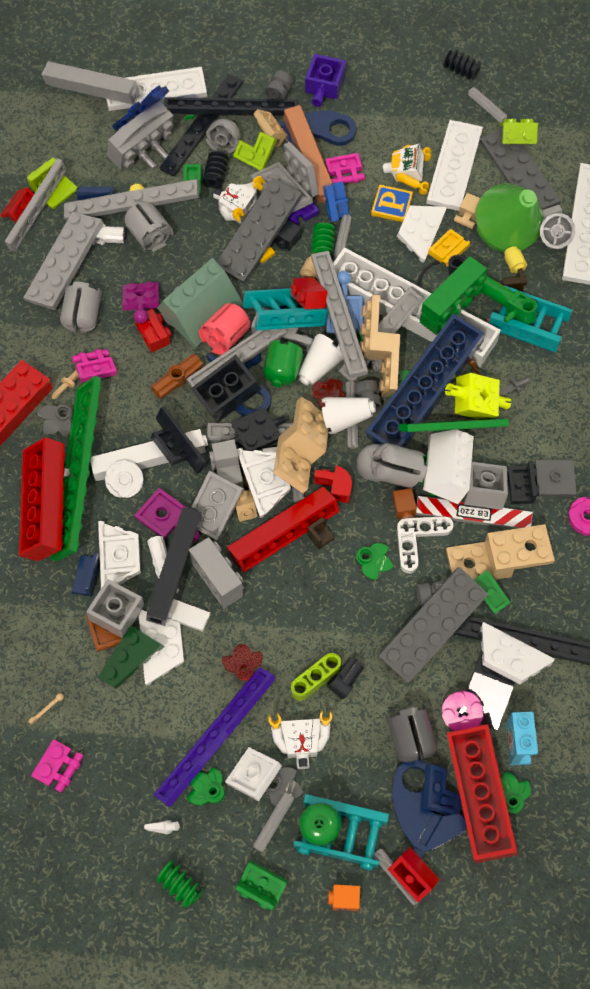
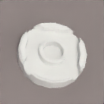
[105,460,143,498]

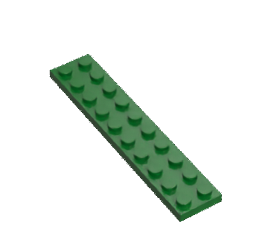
[51,376,102,561]

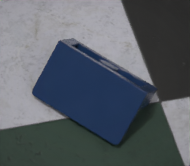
[76,187,114,201]
[72,553,100,597]

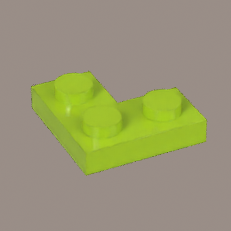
[233,132,277,171]

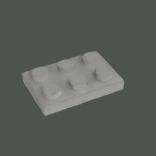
[283,142,318,197]
[192,471,245,540]

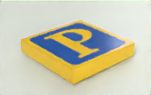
[371,185,413,222]

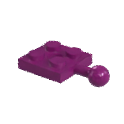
[122,282,159,324]
[134,488,199,543]

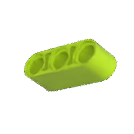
[291,653,341,701]

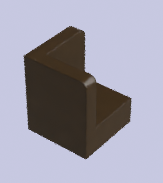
[307,517,334,549]

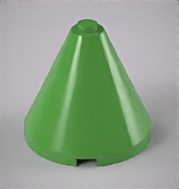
[474,183,544,253]

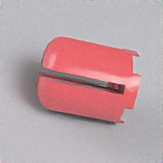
[199,303,251,355]

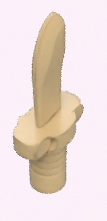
[52,370,79,399]

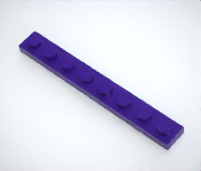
[153,667,276,808]

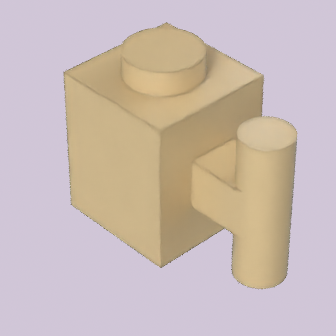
[454,193,480,229]

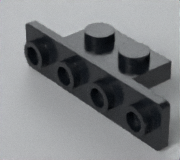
[151,407,206,474]

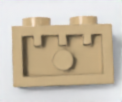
[254,109,287,147]

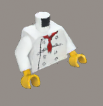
[213,176,265,224]
[268,710,333,769]

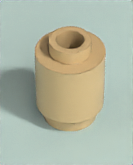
[300,256,317,279]

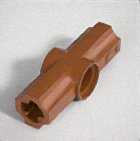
[151,354,203,399]

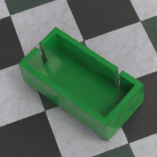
[419,256,487,335]

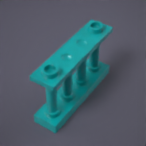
[489,285,573,353]
[242,288,328,331]
[294,794,389,871]

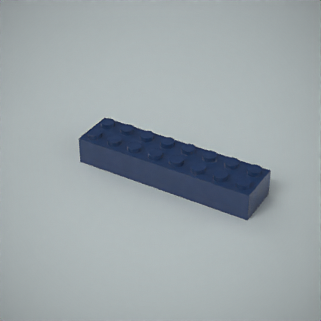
[366,313,485,448]

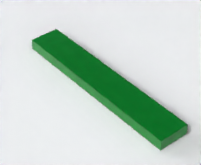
[399,418,509,432]

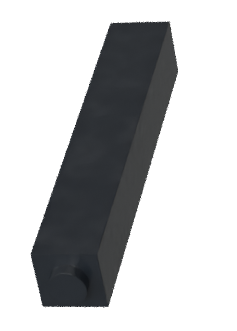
[146,507,202,626]

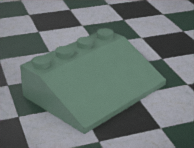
[157,258,243,349]

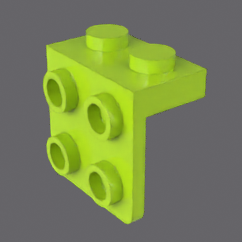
[499,119,538,144]
[27,157,77,209]

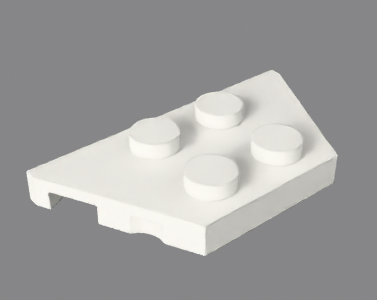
[397,206,446,263]
[237,448,291,518]
[98,521,141,588]
[139,610,184,685]
[480,622,554,684]

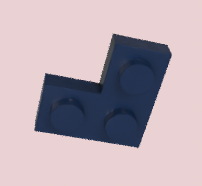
[422,764,461,815]

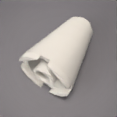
[298,334,343,386]
[322,397,376,435]

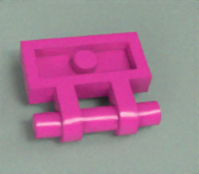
[325,153,365,184]
[72,349,117,383]
[31,739,83,793]

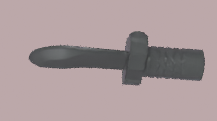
[499,376,531,396]

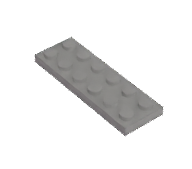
[23,212,104,310]

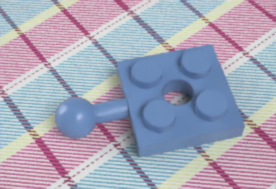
[326,271,363,333]

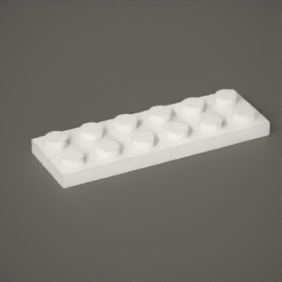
[107,67,207,111]
[426,120,483,211]

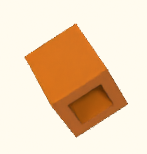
[328,885,360,911]

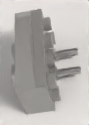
[107,101,174,170]

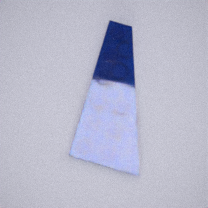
[112,85,170,131]

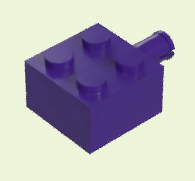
[305,54,346,107]

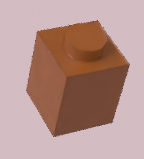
[392,488,417,519]

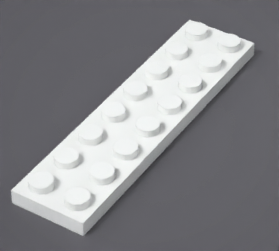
[562,163,590,285]

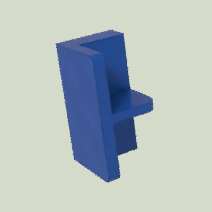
[322,181,349,222]

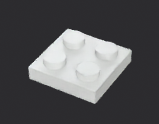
[225,747,282,801]

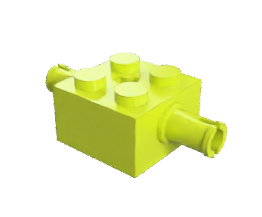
[445,373,511,419]

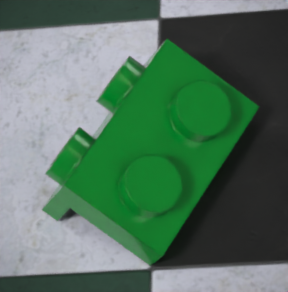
[235,861,289,910]

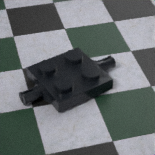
[227,407,286,452]

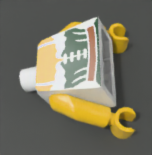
[383,144,432,195]

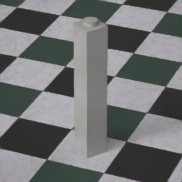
[41,61,140,105]

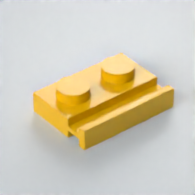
[428,229,470,267]

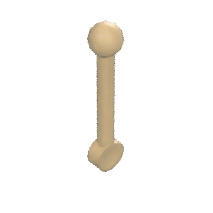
[28,693,64,725]

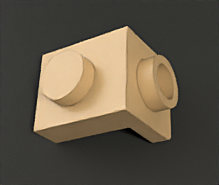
[235,489,257,522]

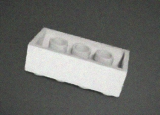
[423,429,474,504]

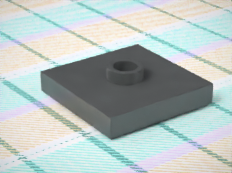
[535,460,577,497]

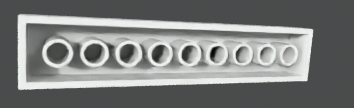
[333,248,501,368]

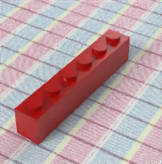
[227,487,340,573]

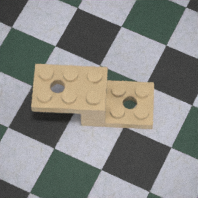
[360,295,400,397]
[273,396,329,493]
[446,524,555,580]

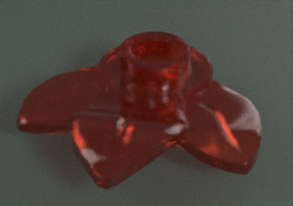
[312,379,346,408]
[222,644,262,681]

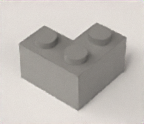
[209,440,243,487]

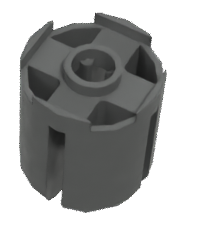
[386,705,437,763]

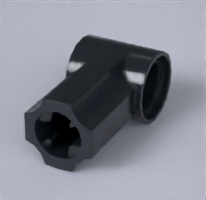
[326,657,364,700]

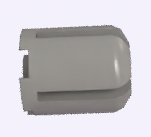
[125,201,173,252]
[60,282,102,333]
[371,443,427,489]

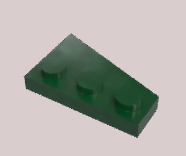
[98,626,165,689]

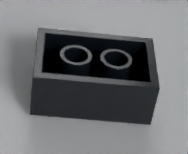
[191,355,262,423]

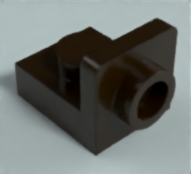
[501,269,527,292]

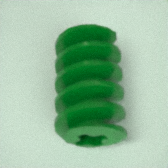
[311,223,335,256]
[156,859,205,909]

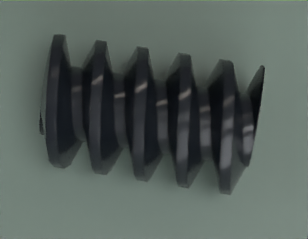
[443,49,481,80]
[202,150,230,189]

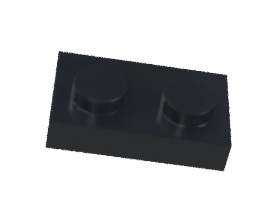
[507,461,539,504]

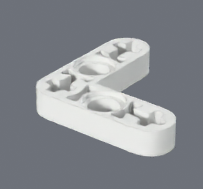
[397,517,453,574]

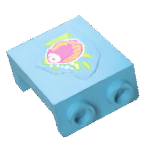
[505,712,538,766]

